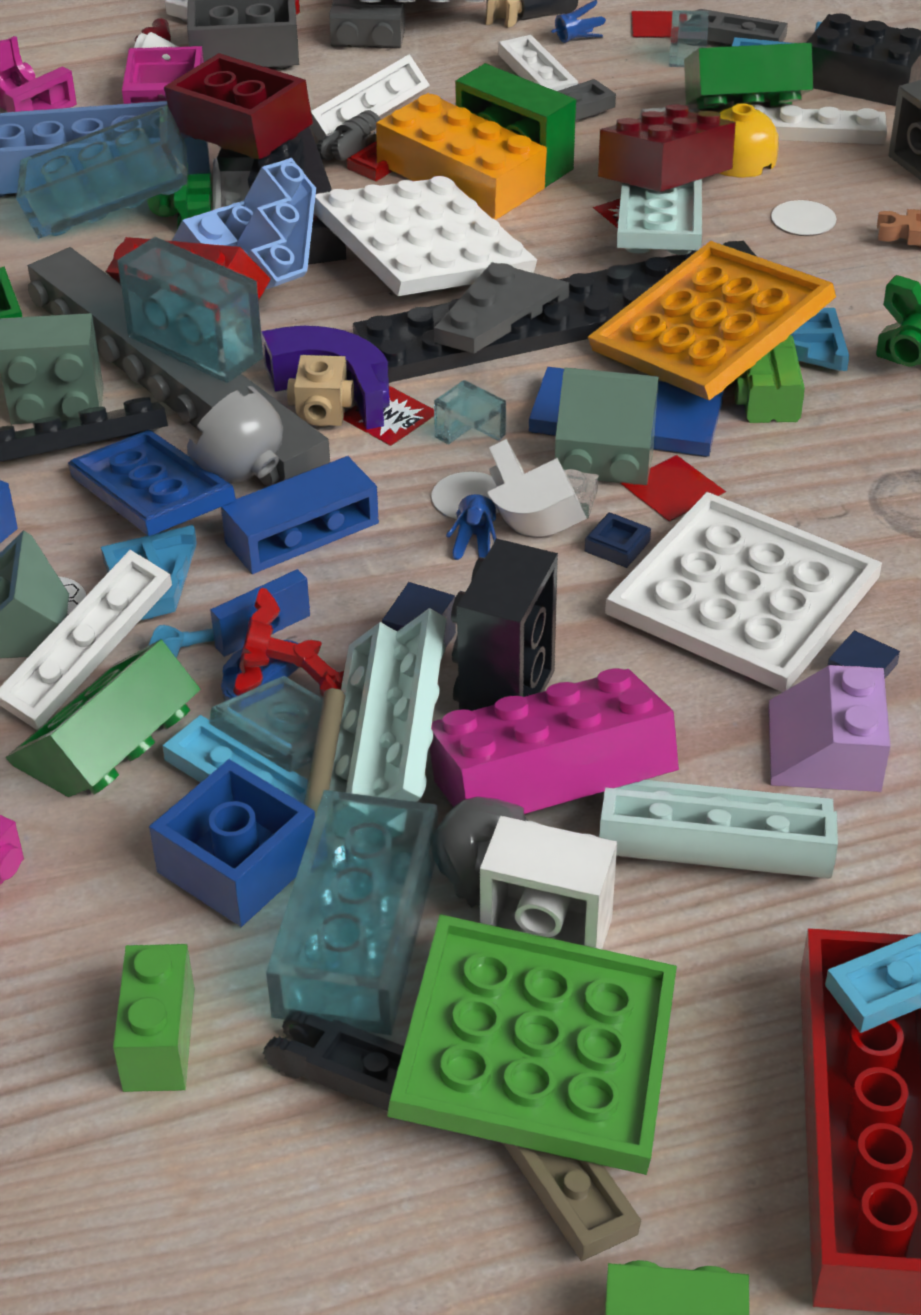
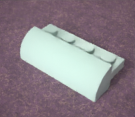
[323,608,446,837]
[599,780,838,879]

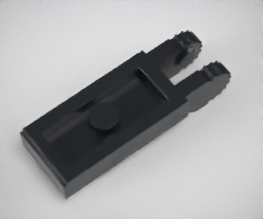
[263,1010,404,1111]

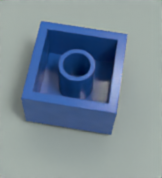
[149,759,319,927]

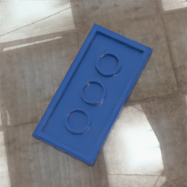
[529,366,724,456]
[68,430,236,536]

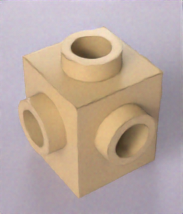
[287,355,354,427]

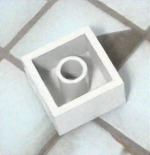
[480,816,617,949]

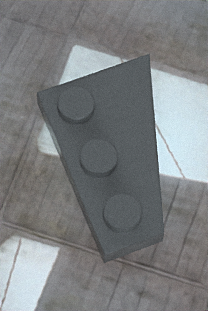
[434,262,569,353]

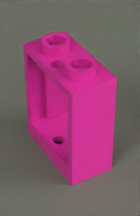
[122,46,204,104]

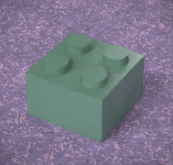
[0,313,104,424]

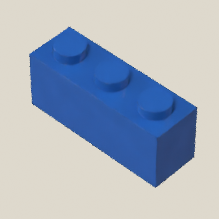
[221,456,379,574]

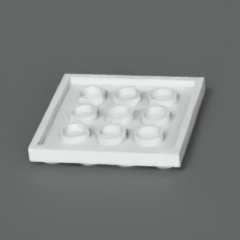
[314,176,537,296]
[605,492,882,692]

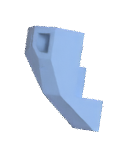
[172,158,316,289]

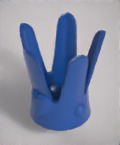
[551,0,606,43]
[446,494,497,560]

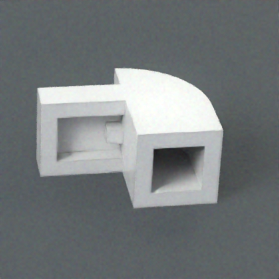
[487,439,587,537]

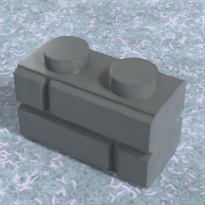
[330,0,405,48]

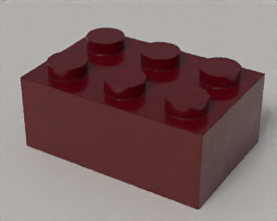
[164,53,313,159]
[598,104,736,192]

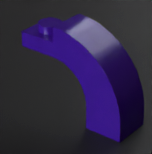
[262,326,390,429]

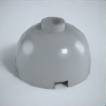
[187,386,283,483]

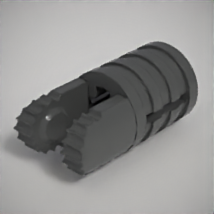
[316,110,381,161]

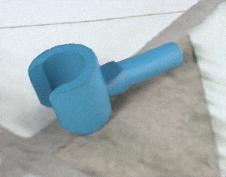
[148,625,214,658]

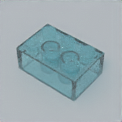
[117,237,264,383]

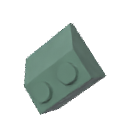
[555,367,659,485]

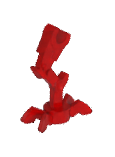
[233,588,344,697]

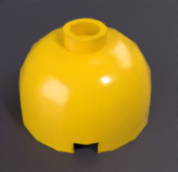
[719,104,779,178]

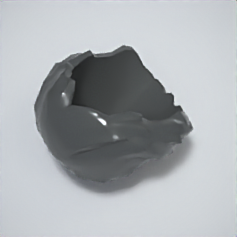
[432,796,528,908]

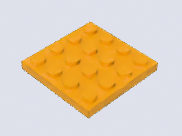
[588,241,836,401]

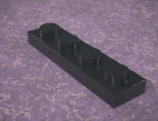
[0,397,168,462]

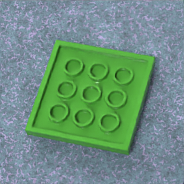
[387,914,677,1175]

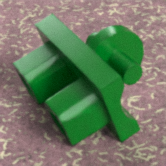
[147,163,212,230]

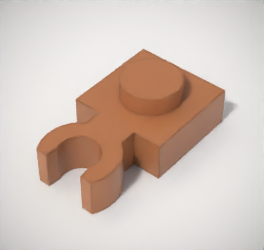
[877,209,921,248]

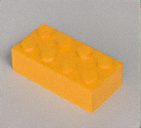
[376,93,547,220]

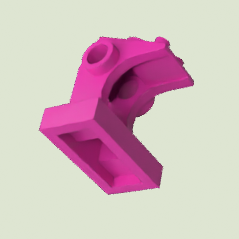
[0,36,77,112]

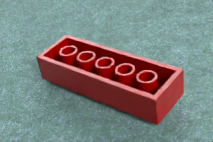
[800,928,921,1315]

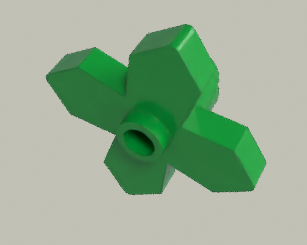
[876,275,921,367]

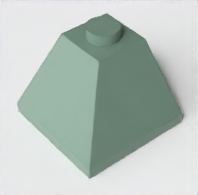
[0,530,69,658]

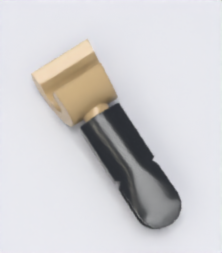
[485,0,578,28]

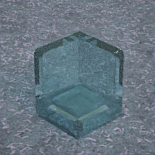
[669,10,709,67]
[434,380,506,445]

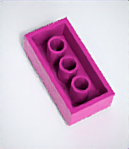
[429,668,679,814]

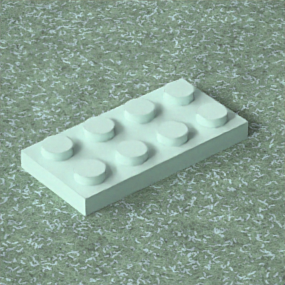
[617,179,702,255]

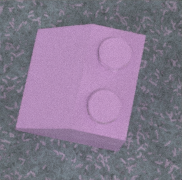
[768,665,890,792]

